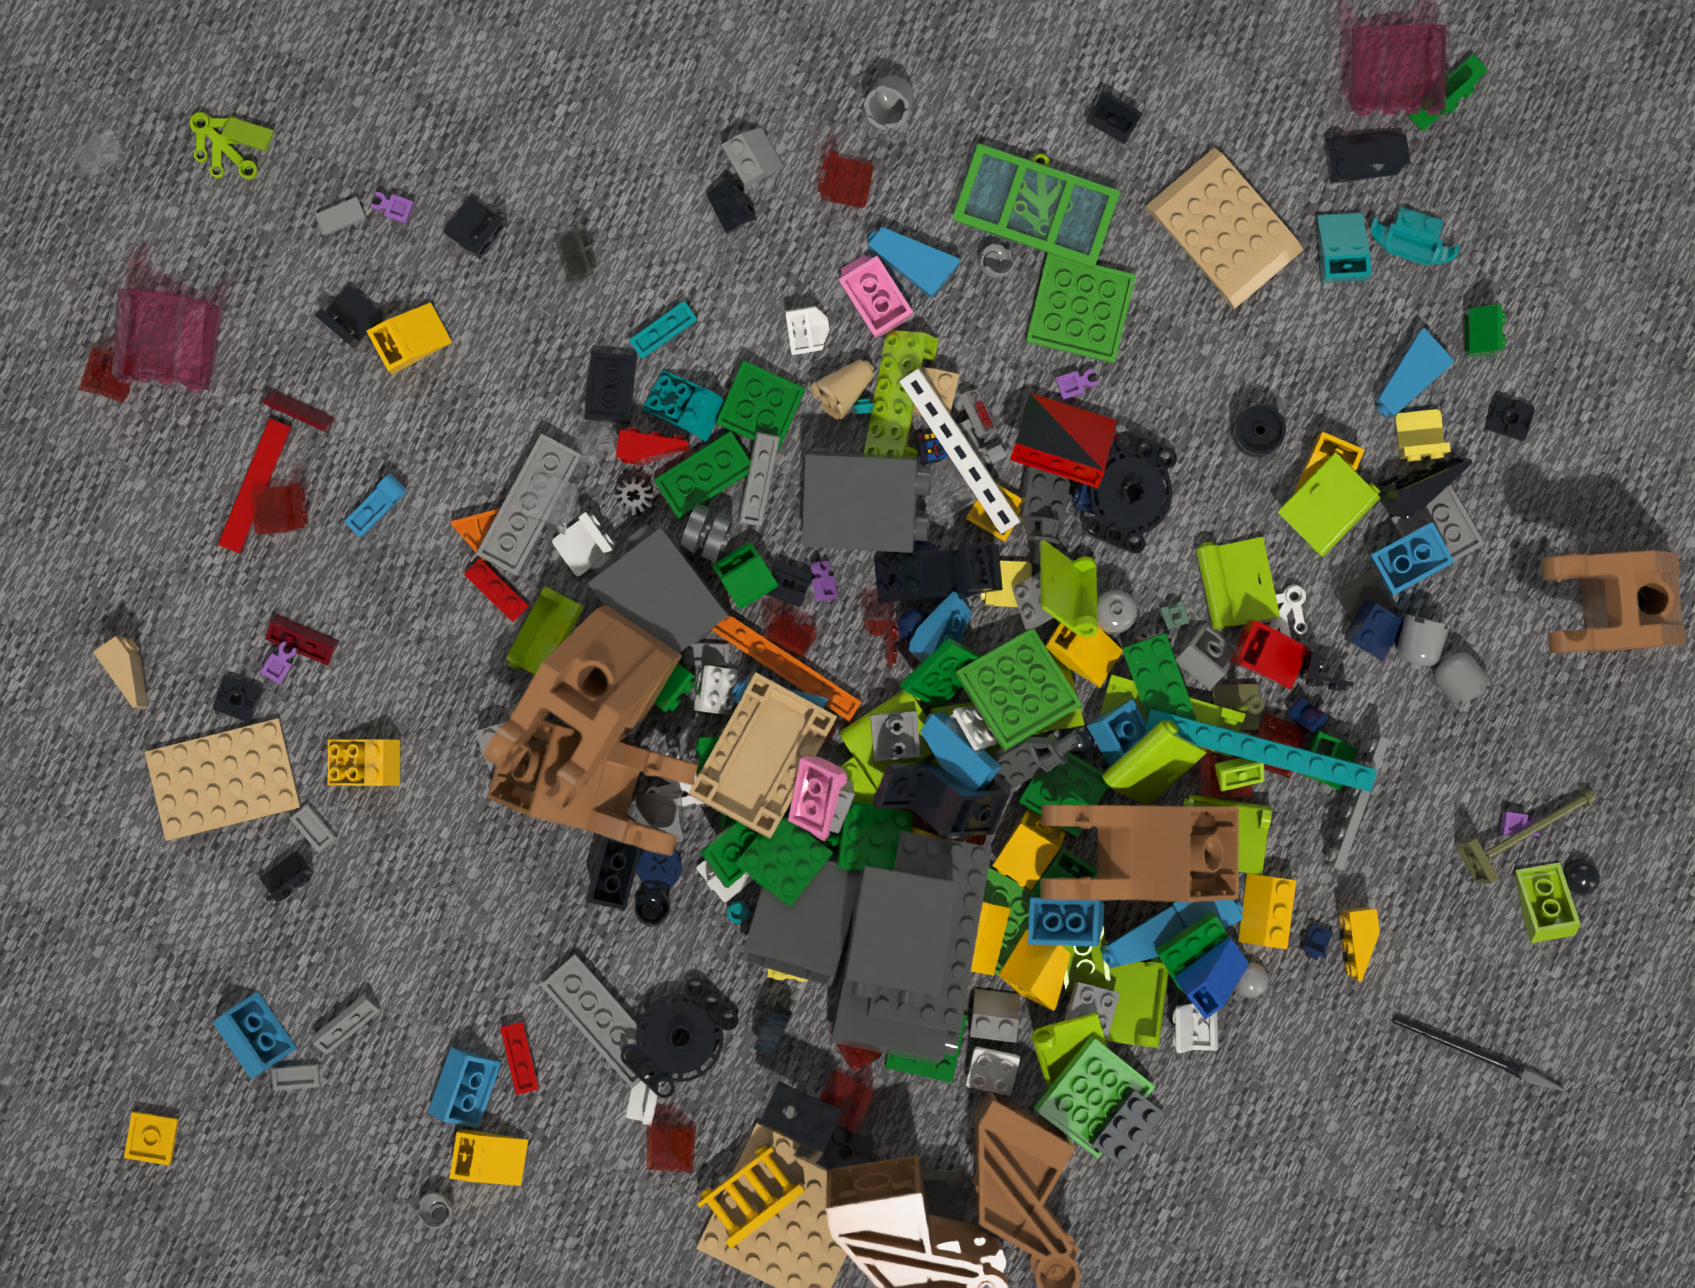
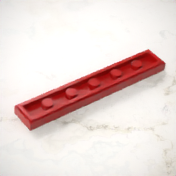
[218,418,292,554]

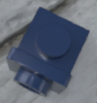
[1287,696,1329,735]
[1301,923,1333,960]

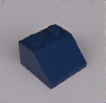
[1344,600,1403,662]

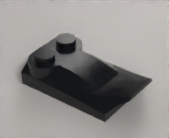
[1324,130,1410,184]

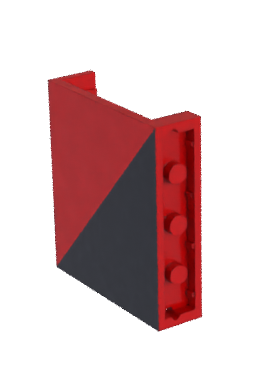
[1010,393,1117,488]

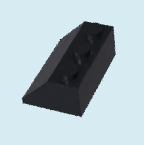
[585,836,642,911]

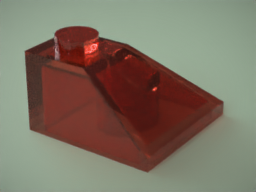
[647,1123,696,1173]

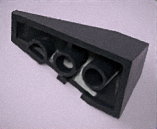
[1375,456,1473,519]

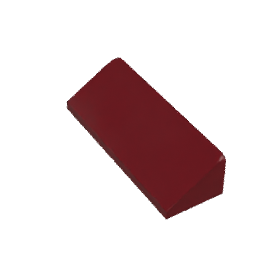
[262,390,335,433]
[265,615,339,666]

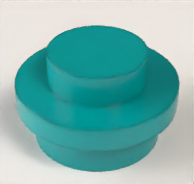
[852,398,875,414]
[727,901,750,924]

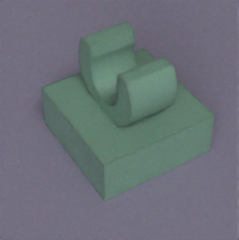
[1160,601,1190,630]

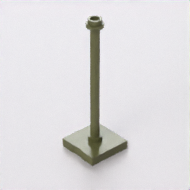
[1212,684,1264,730]
[1454,789,1596,884]

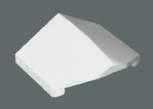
[785,306,829,355]

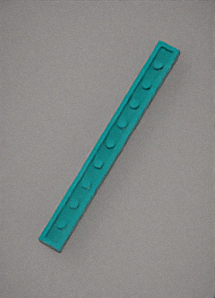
[1145,708,1377,792]

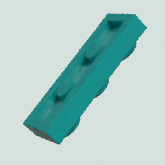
[629,301,698,360]

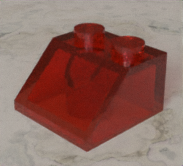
[78,347,138,403]
[763,612,818,659]

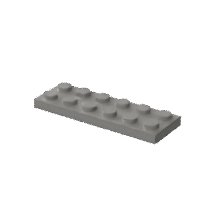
[476,434,582,576]
[1325,736,1390,870]
[541,954,654,1088]

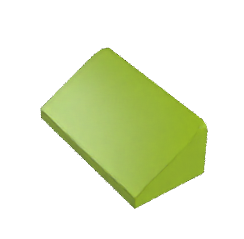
[221,117,274,152]
[1215,758,1265,791]

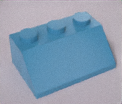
[1087,699,1148,767]
[1028,898,1104,947]
[212,992,297,1079]
[428,1047,501,1128]

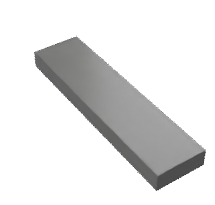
[738,432,780,526]

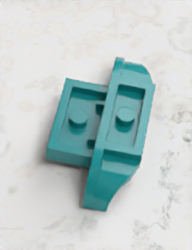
[1371,206,1460,266]

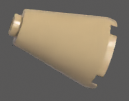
[811,359,874,420]

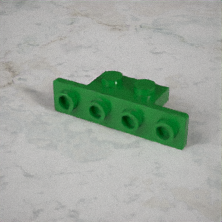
[1408,54,1488,131]

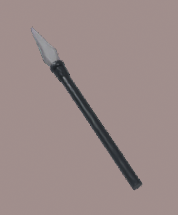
[1392,1015,1564,1091]

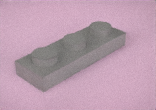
[310,994,380,1055]

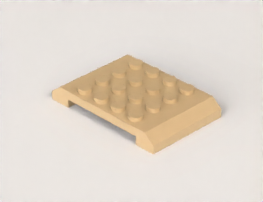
[1145,148,1303,310]
[688,672,837,839]

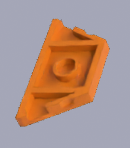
[451,508,501,561]

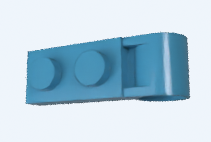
[344,473,407,538]

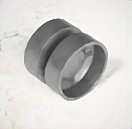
[680,504,734,562]

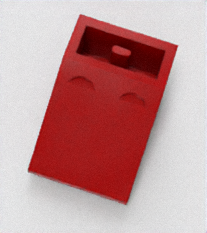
[615,427,691,466]
[1229,620,1309,690]

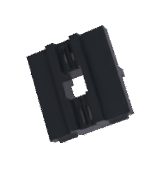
[1486,395,1535,442]
[765,560,813,608]
[213,675,263,723]

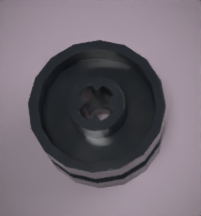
[1232,404,1286,458]

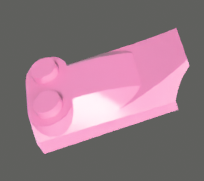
[838,255,913,338]
[788,756,847,841]

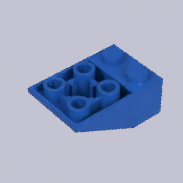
[1174,937,1249,1020]

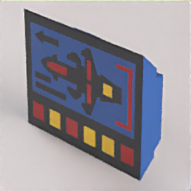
[915,431,951,465]

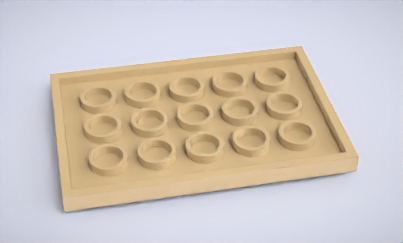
[145,718,301,841]

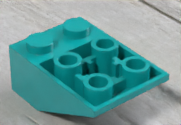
[1317,213,1372,283]
[642,370,725,442]

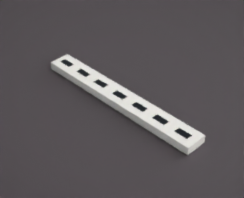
[899,368,1021,534]

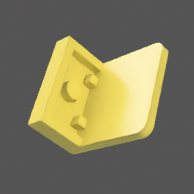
[1395,409,1451,462]
[980,561,1032,607]

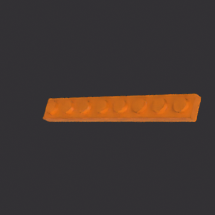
[710,616,862,721]

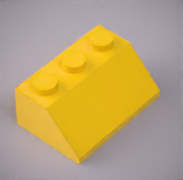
[1238,873,1296,949]
[971,901,1011,976]

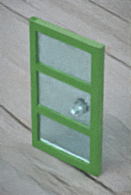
[952,143,1121,268]

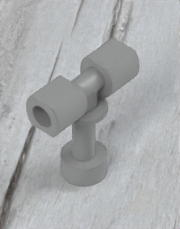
[958,419,1007,465]

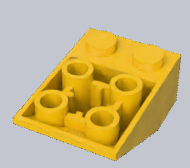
[367,303,452,375]
[1293,432,1365,494]
[1045,622,1123,688]
[327,740,400,786]
[1338,907,1380,982]
[449,1129,529,1186]

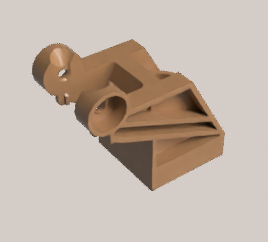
[1541,550,1686,653]
[484,604,682,811]
[487,710,698,856]
[1041,805,1239,902]
[971,1091,1080,1288]
[826,1155,1009,1288]

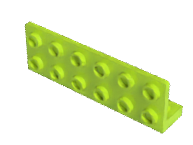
[864,330,939,456]
[1099,675,1245,757]

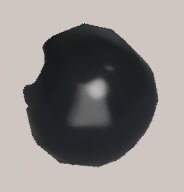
[1059,722,1095,755]
[1563,858,1600,896]
[635,890,670,927]

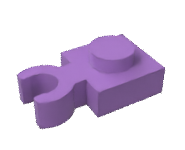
[370,192,414,225]
[1055,369,1098,400]
[811,561,839,602]
[260,641,298,684]
[1500,811,1540,836]

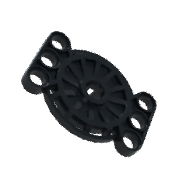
[1082,431,1177,554]
[620,978,739,1098]

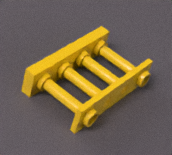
[697,1144,805,1248]

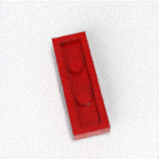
[464,558,529,623]
[500,1021,540,1095]

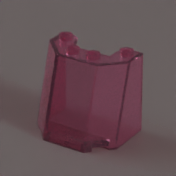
[1351,24,1450,116]
[112,288,221,393]

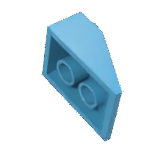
[1368,522,1455,596]
[909,592,972,664]

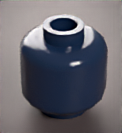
[897,607,930,642]

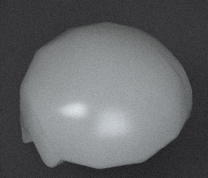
[979,244,1015,278]
[1234,962,1269,998]
[418,1193,453,1230]

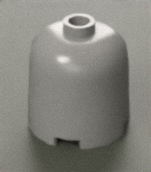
[864,75,914,130]
[1097,590,1137,635]
[1397,614,1450,670]
[1435,652,1494,710]

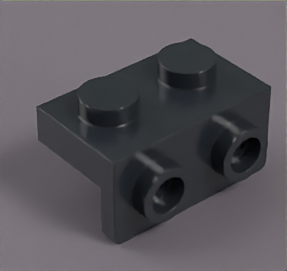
[1086,91,1142,145]
[706,179,757,234]

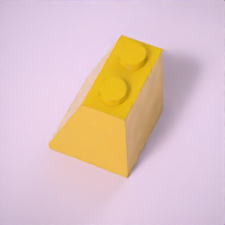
[992,808,1066,890]
[998,929,1071,1011]

